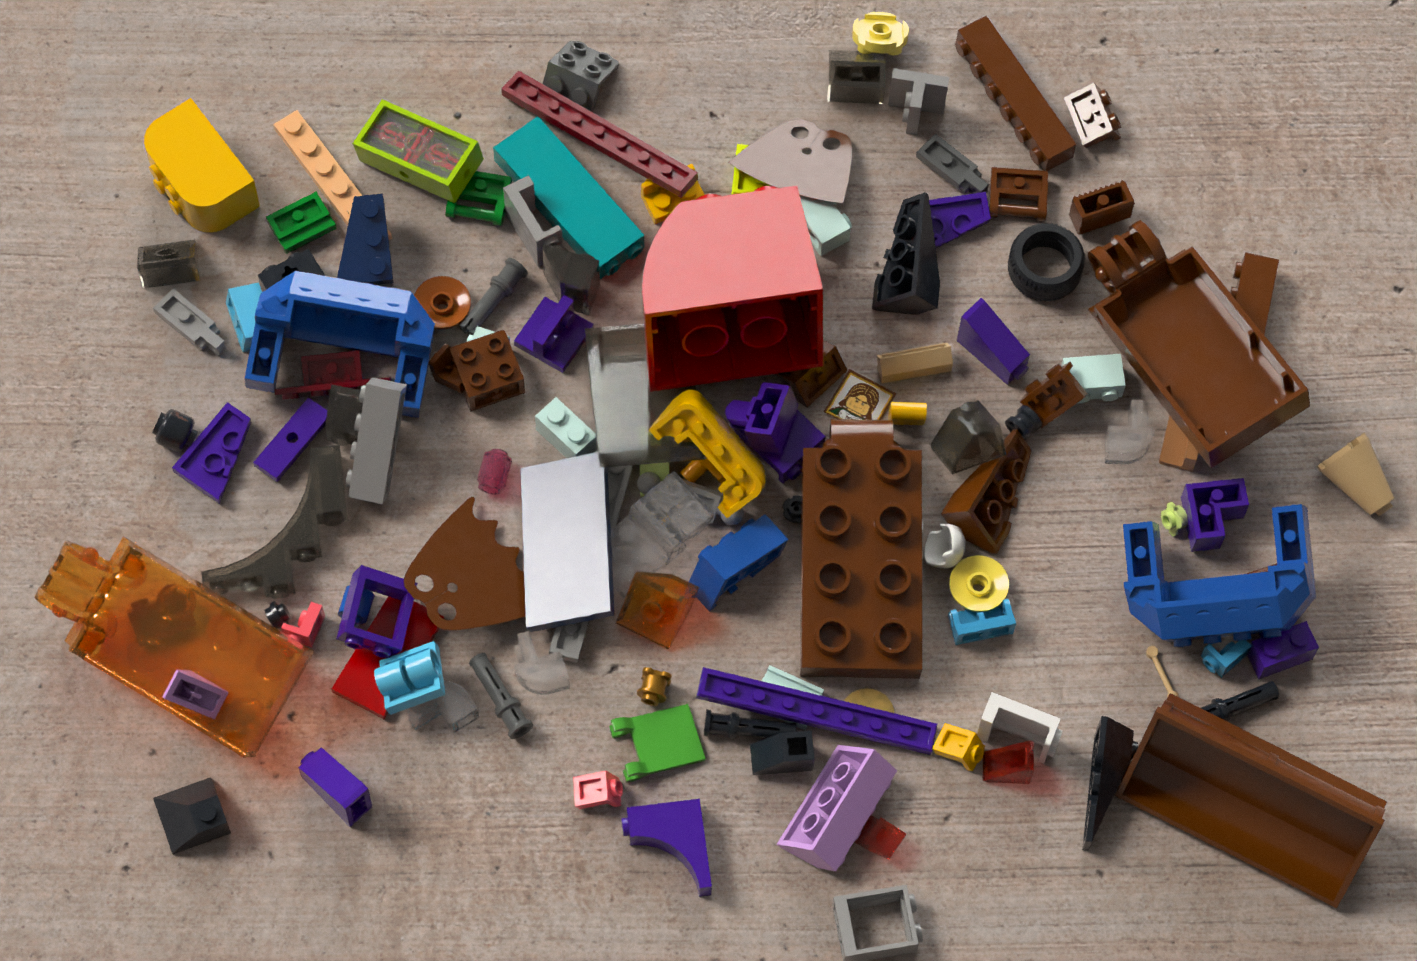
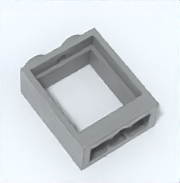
[832,885,923,961]

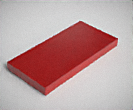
[331,596,444,719]

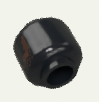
[152,409,198,452]

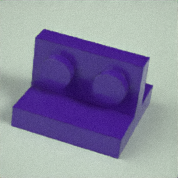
[514,295,594,373]

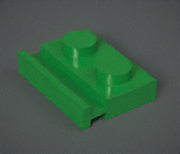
[266,191,337,254]

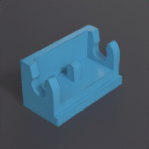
[948,599,1016,645]

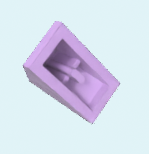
[162,670,229,719]

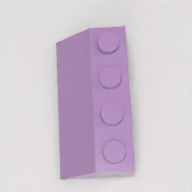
[777,745,897,871]

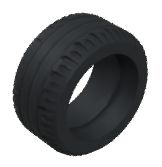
[1008,223,1085,302]

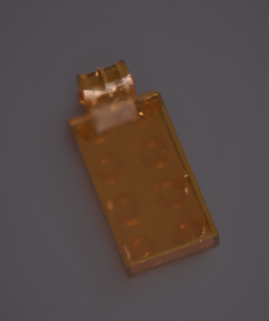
[34,536,314,758]

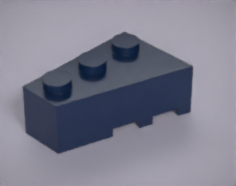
[337,193,394,285]

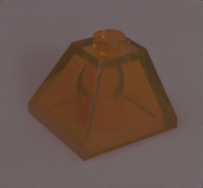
[615,571,700,649]

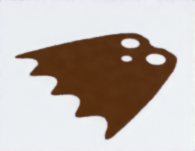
[403,497,526,630]

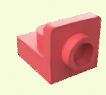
[281,602,325,648]
[573,771,623,809]

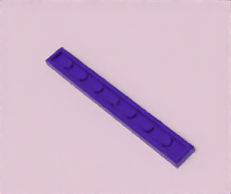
[696,667,938,755]

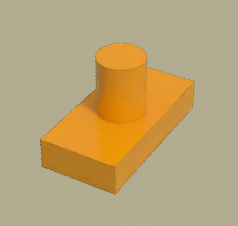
[679,437,726,484]

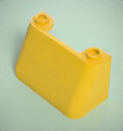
[648,390,766,518]

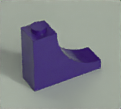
[621,798,712,897]

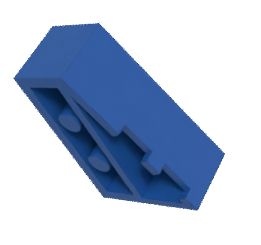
[686,514,789,612]

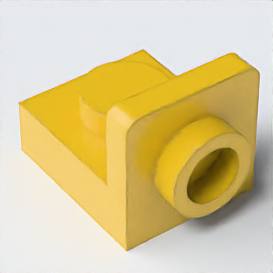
[932,723,985,771]

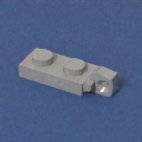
[153,288,226,356]

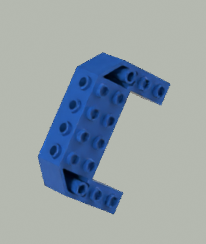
[244,271,435,418]
[1123,504,1316,647]

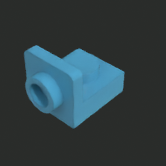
[1201,640,1251,678]

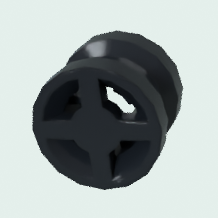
[1005,405,1042,441]

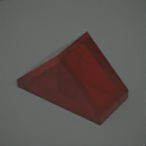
[983,740,1034,784]

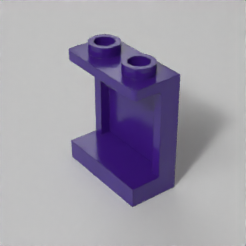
[734,409,826,484]

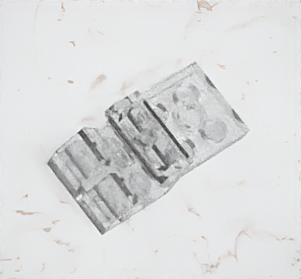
[611,471,714,599]

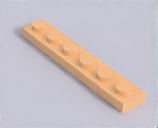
[274,110,392,240]

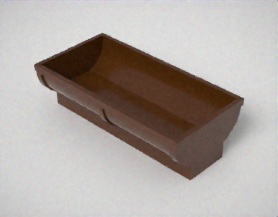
[1115,693,1387,909]

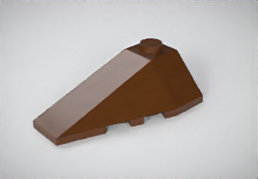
[941,429,1032,554]

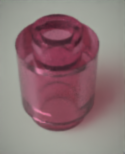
[477,448,512,495]

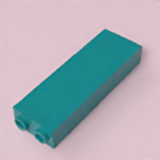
[493,116,644,280]

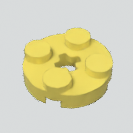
[852,12,909,56]

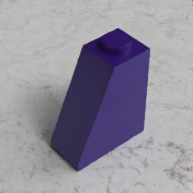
[957,298,1030,385]
[298,747,372,827]

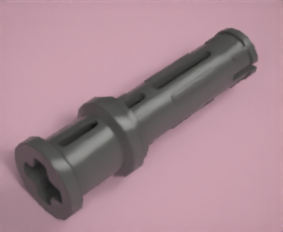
[459,258,528,336]
[469,653,533,739]

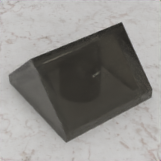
[137,239,200,288]

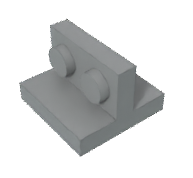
[888,68,949,135]

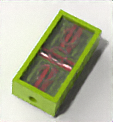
[352,99,484,203]

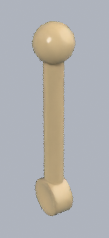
[1146,646,1179,698]

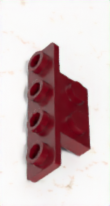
[274,350,392,400]

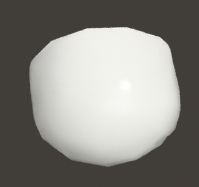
[924,524,966,569]

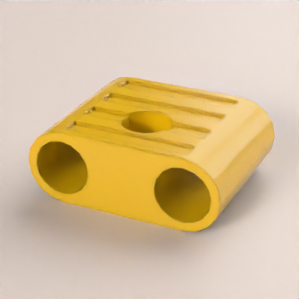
[888,402,927,425]

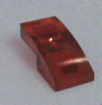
[854,815,906,860]

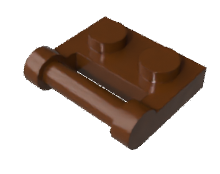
[989,167,1048,221]

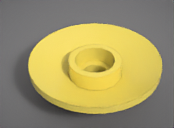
[949,555,1009,612]

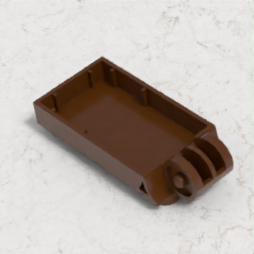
[1088,220,1310,468]
[800,419,923,679]

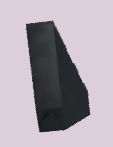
[872,192,940,315]
[1082,716,1138,851]

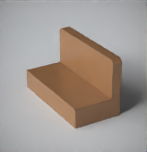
[1159,415,1199,472]

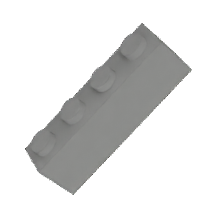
[345,377,407,504]

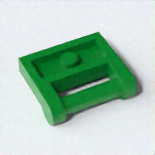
[445,171,512,226]

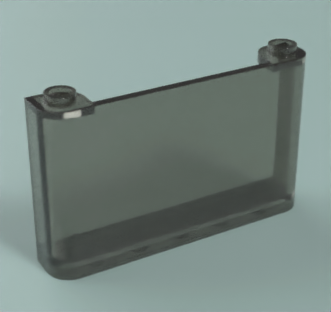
[585,324,707,468]

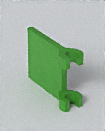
[609,704,706,783]

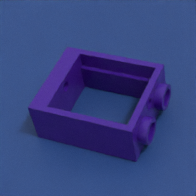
[336,565,418,658]

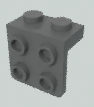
[542,41,619,111]

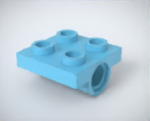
[374,641,446,715]

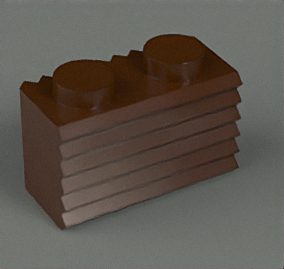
[1069,180,1135,235]

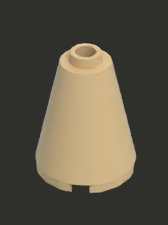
[1316,432,1394,517]

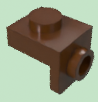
[429,344,465,394]

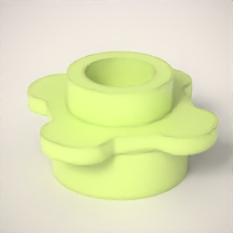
[1161,502,1188,536]

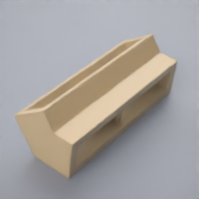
[877,343,953,384]

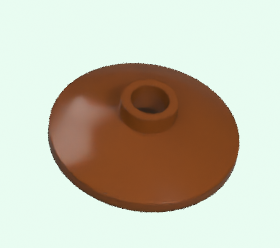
[414,276,471,329]

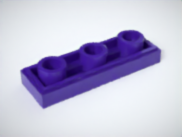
[253,397,332,482]

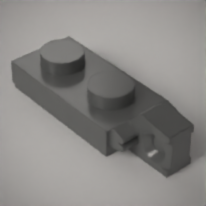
[916,134,989,194]

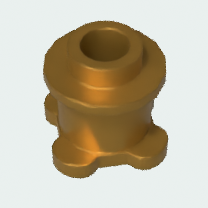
[637,667,672,706]

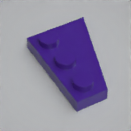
[929,192,991,248]
[172,402,251,504]

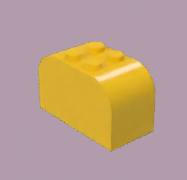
[144,98,260,232]

